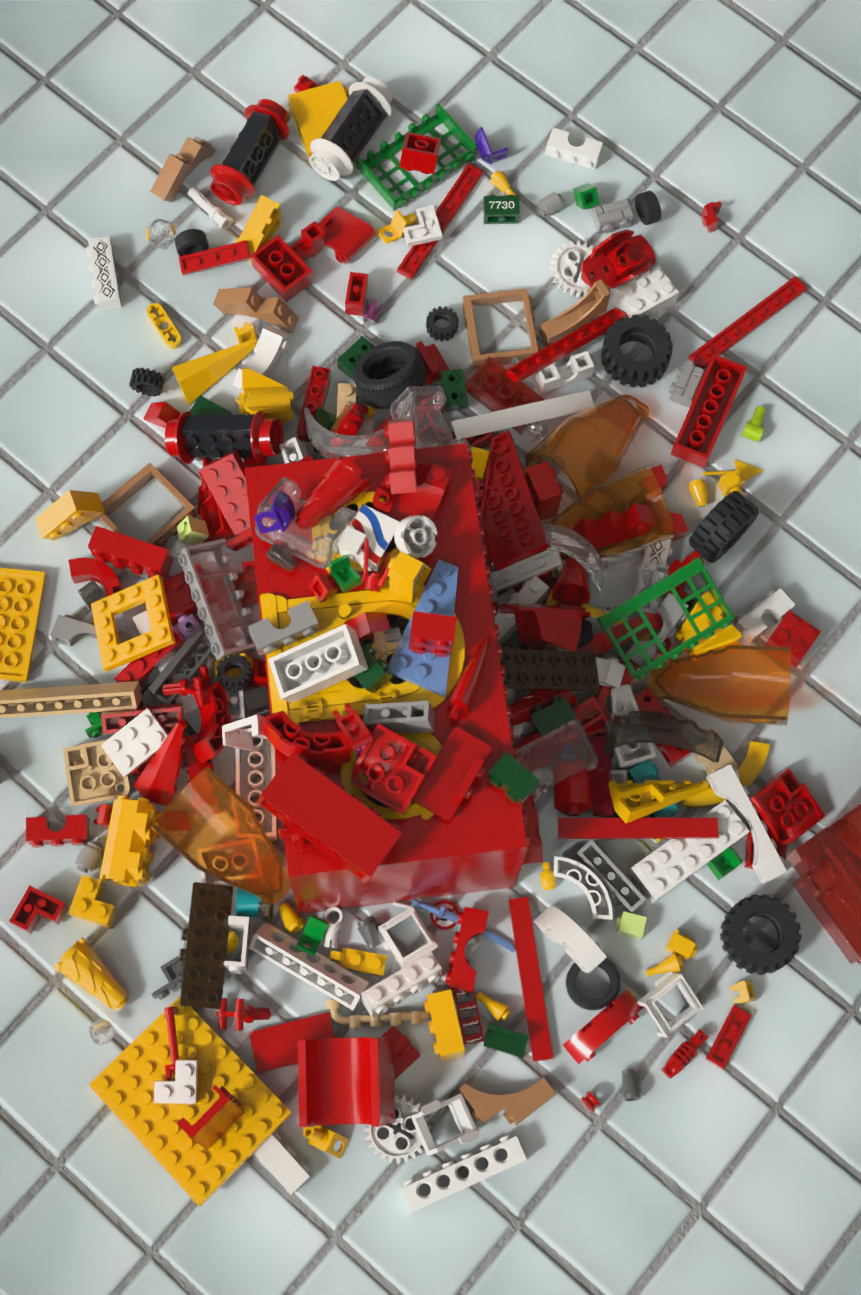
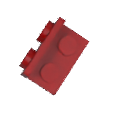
[415,341,450,386]
[381,1025,420,1081]

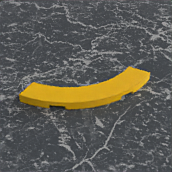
[682,741,770,808]

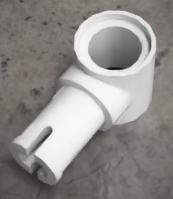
[324,907,343,949]

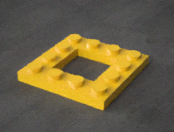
[91,575,175,672]

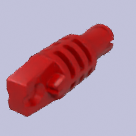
[661,1029,708,1079]

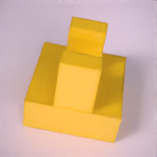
[234,322,256,344]
[731,981,757,1003]

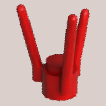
[361,538,396,593]

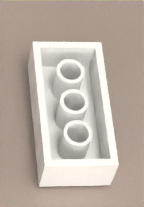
[268,624,369,703]

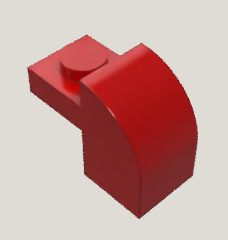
[290,221,326,261]

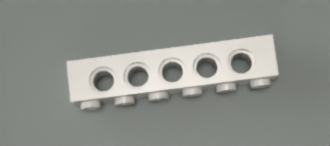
[249,922,369,1010]
[401,1134,527,1213]

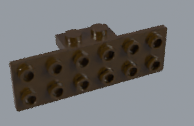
[500,648,600,691]
[178,882,233,1009]

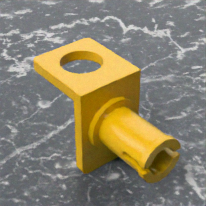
[377,210,417,244]
[303,1125,349,1159]

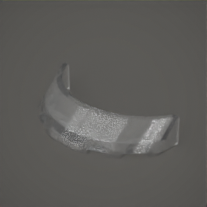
[304,405,418,459]
[489,523,606,593]

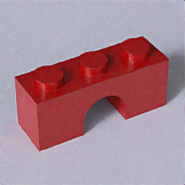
[26,814,89,848]

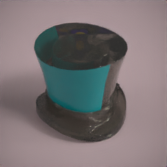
[236,882,273,923]

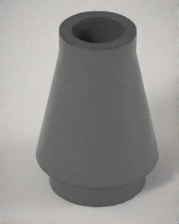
[357,918,380,949]
[622,1069,642,1101]

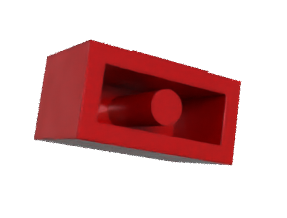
[345,272,368,316]

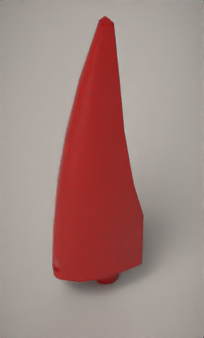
[447,635,490,719]

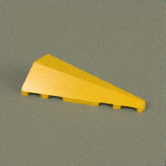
[172,338,258,406]
[609,780,709,824]

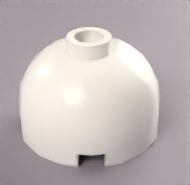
[394,515,437,558]

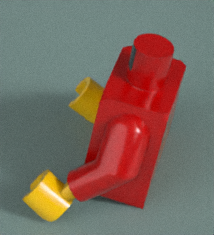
[328,403,377,457]

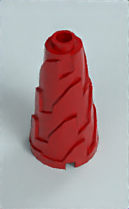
[294,456,370,530]
[509,689,577,726]

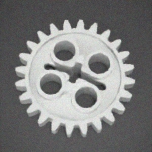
[549,241,606,298]
[363,1094,431,1164]

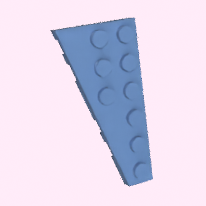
[388,559,458,698]

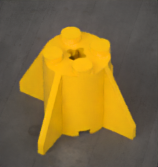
[235,368,293,425]
[674,591,743,662]

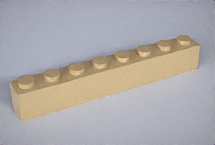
[0,681,142,718]

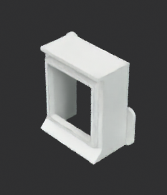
[377,906,440,969]
[637,971,703,1038]
[411,1093,480,1156]

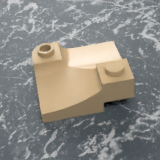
[63,740,131,807]

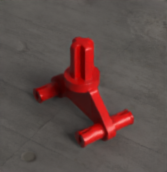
[163,664,212,707]
[216,998,271,1031]

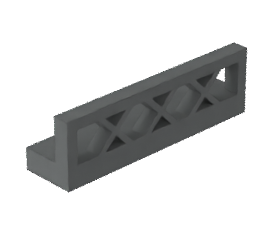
[148,629,212,705]

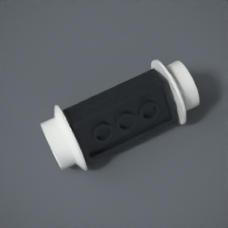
[309,77,393,181]

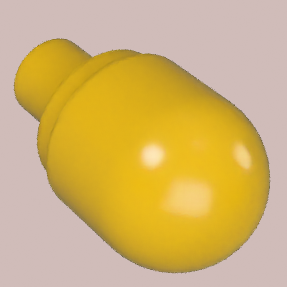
[540,862,557,890]

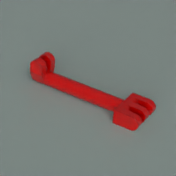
[164,1007,180,1080]

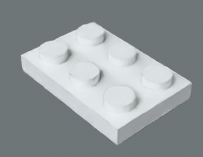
[101,708,169,777]

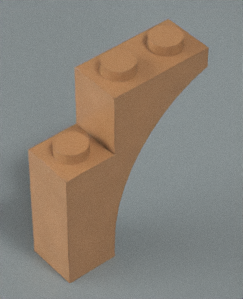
[150,136,216,202]
[539,279,611,346]
[213,287,299,333]
[458,1077,556,1126]

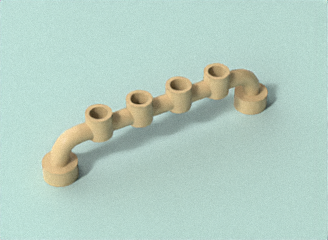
[325,993,433,1028]

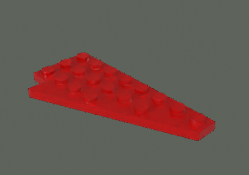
[480,430,550,571]

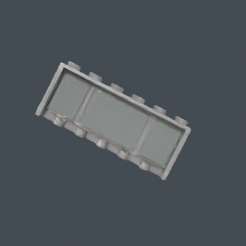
[178,538,257,661]

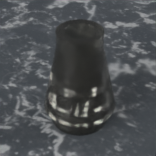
[265,542,298,572]

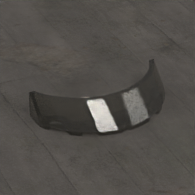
[604,711,724,763]

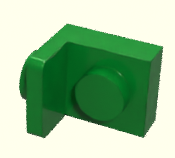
[85,712,103,738]

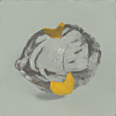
[146,219,176,250]

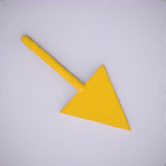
[702,460,764,482]

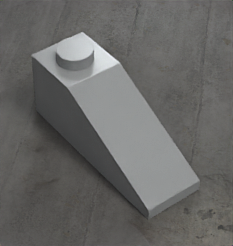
[363,701,435,734]

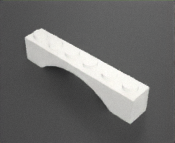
[706,764,787,884]

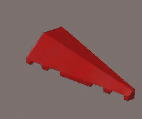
[197,458,234,543]
[516,696,614,755]
[134,720,187,808]

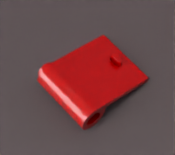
[318,206,376,264]

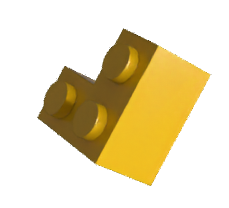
[68,875,117,929]

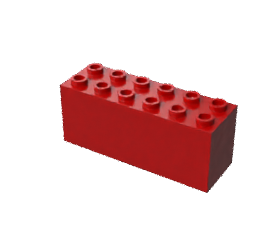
[257,752,402,882]

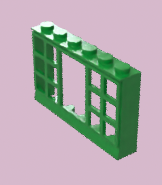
[355,103,477,211]
[596,558,735,680]

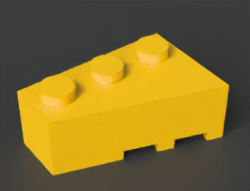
[235,195,282,262]
[35,490,105,540]
[388,551,432,604]
[424,990,465,1062]

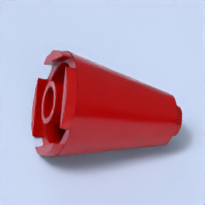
[552,555,591,607]

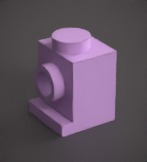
[176,614,206,639]

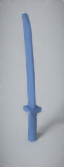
[411,898,515,952]

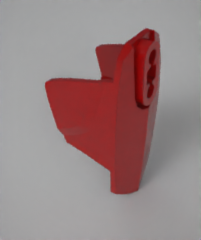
[581,229,656,289]
[500,604,591,652]

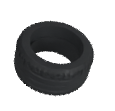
[566,958,621,1010]

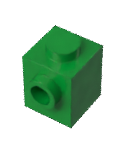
[573,183,600,210]

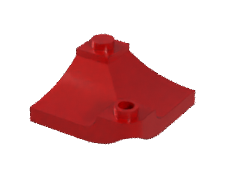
[372,463,452,522]
[351,723,440,815]
[750,768,825,846]

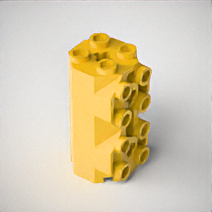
[99,796,161,887]

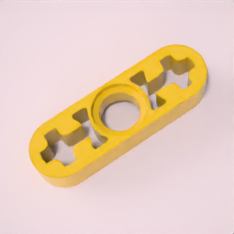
[146,303,182,349]

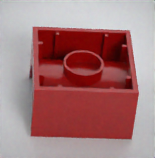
[298,1036,395,1127]

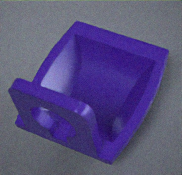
[475,127,509,164]
[254,490,295,534]

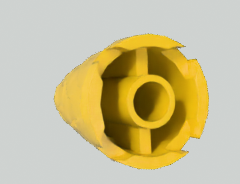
[53,937,128,1010]

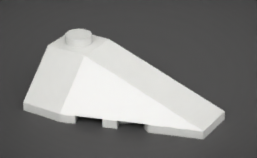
[610,684,656,768]

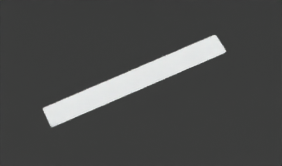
[452,390,595,439]

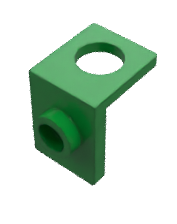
[296,914,329,956]

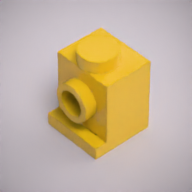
[718,470,744,497]
[664,929,698,961]

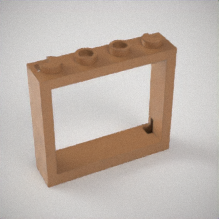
[462,288,541,369]
[96,463,197,547]

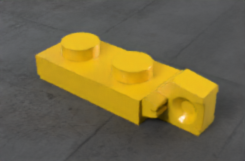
[329,948,387,977]

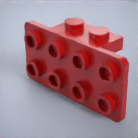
[413,727,491,821]

